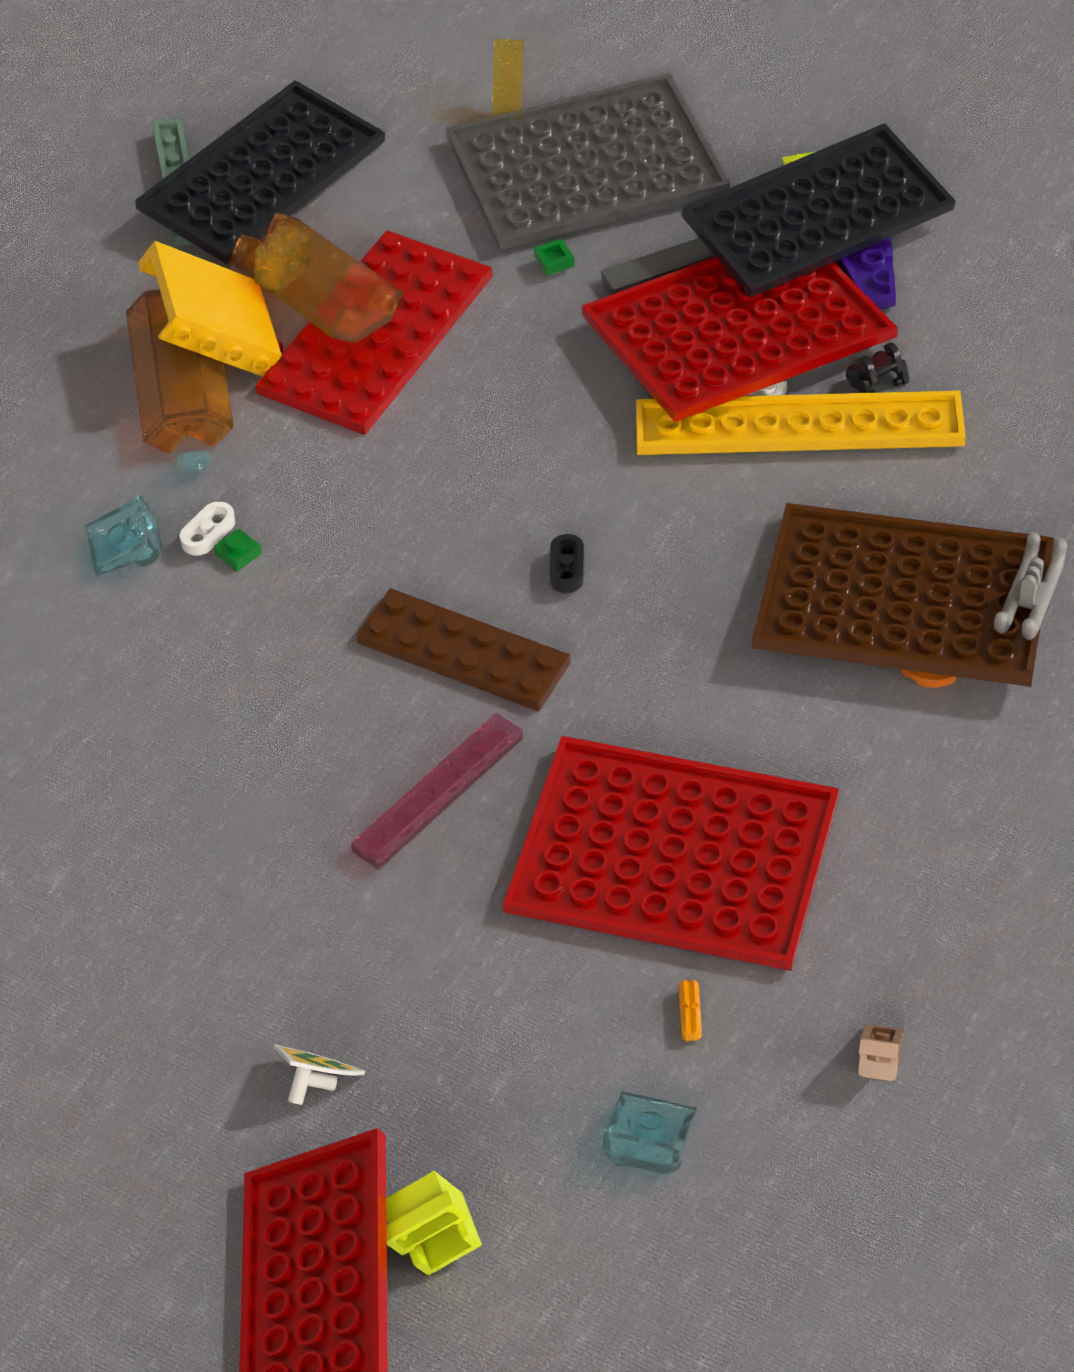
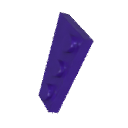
[837,237,896,309]

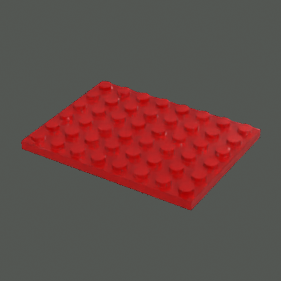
[582,257,898,422]
[503,735,839,971]

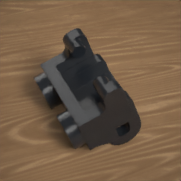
[846,342,910,393]

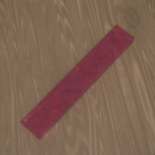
[351,713,523,870]

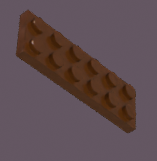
[357,588,571,711]

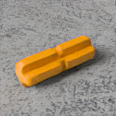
[679,980,702,1042]

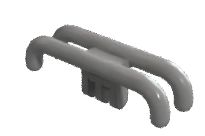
[994,532,1067,640]

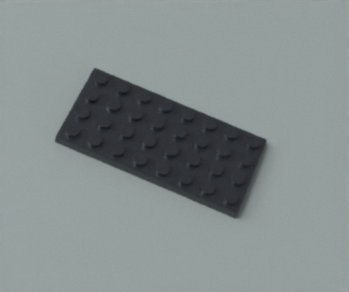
[135,80,385,265]
[681,123,956,298]

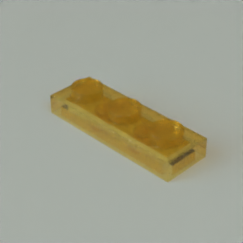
[492,39,524,121]

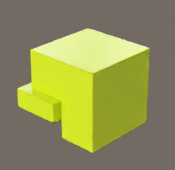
[386,1171,482,1276]

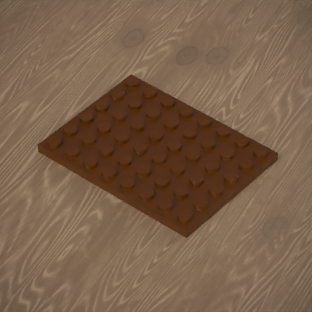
[752,503,1054,687]

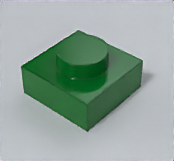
[534,238,575,276]
[214,528,262,571]

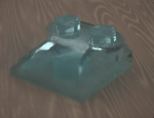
[85,495,162,576]
[602,1091,697,1175]

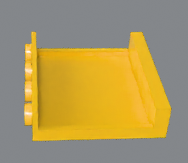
[138,241,282,377]

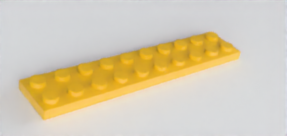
[636,390,966,455]

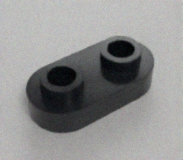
[549,534,584,593]

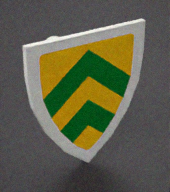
[273,1044,365,1105]

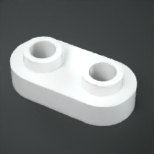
[180,502,235,556]

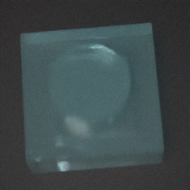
[177,449,212,472]

